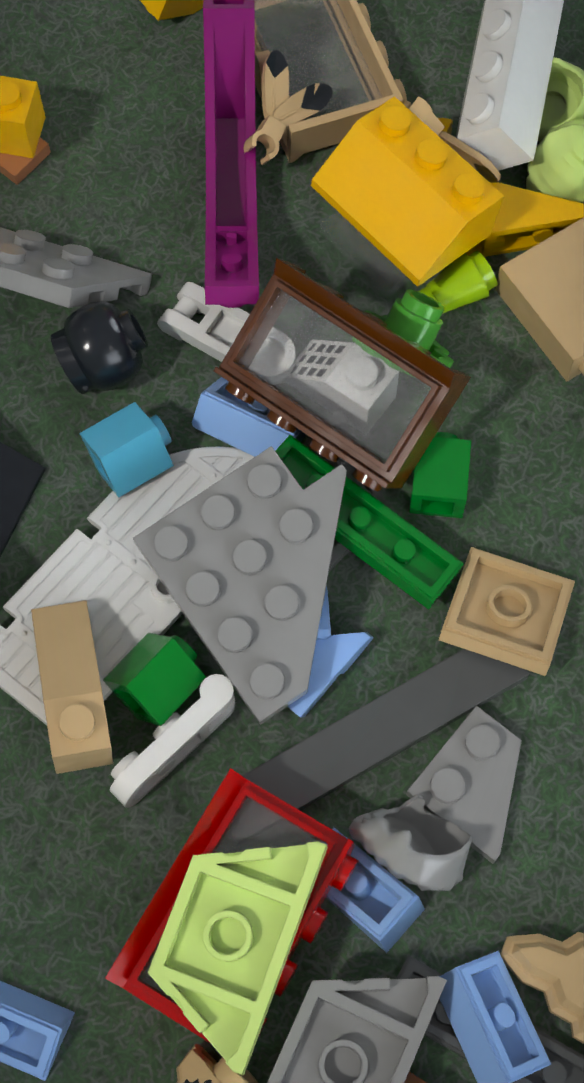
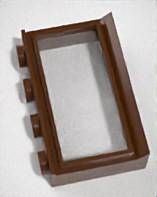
[213,258,471,492]

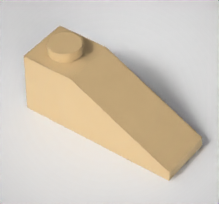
[31,600,113,774]

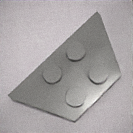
[0,227,152,308]
[267,976,447,1083]

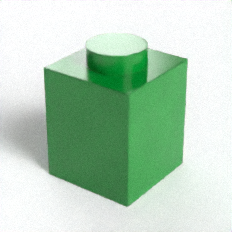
[409,432,471,518]
[103,633,207,726]

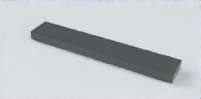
[210,649,530,846]

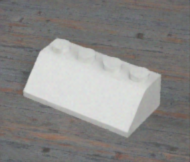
[455,0,564,171]

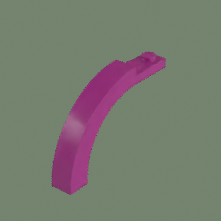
[203,0,259,308]

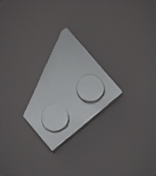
[406,705,522,864]

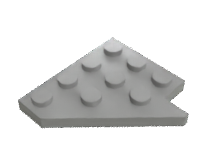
[133,446,347,725]

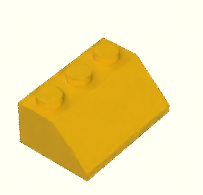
[311,96,504,287]

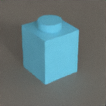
[80,402,174,498]

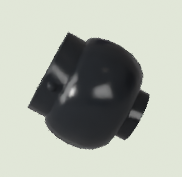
[50,301,148,394]

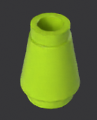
[418,250,498,314]

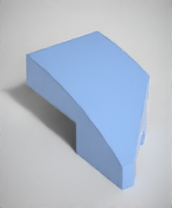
[287,632,374,718]

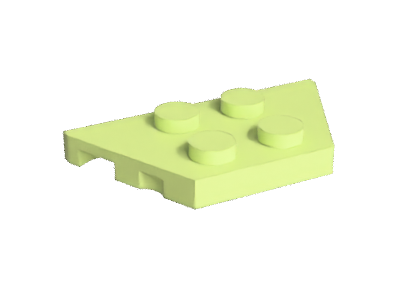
[148,841,328,1075]

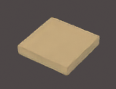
[439,547,575,676]

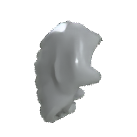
[349,794,472,891]

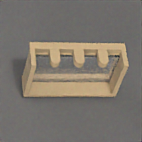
[254,0,407,163]

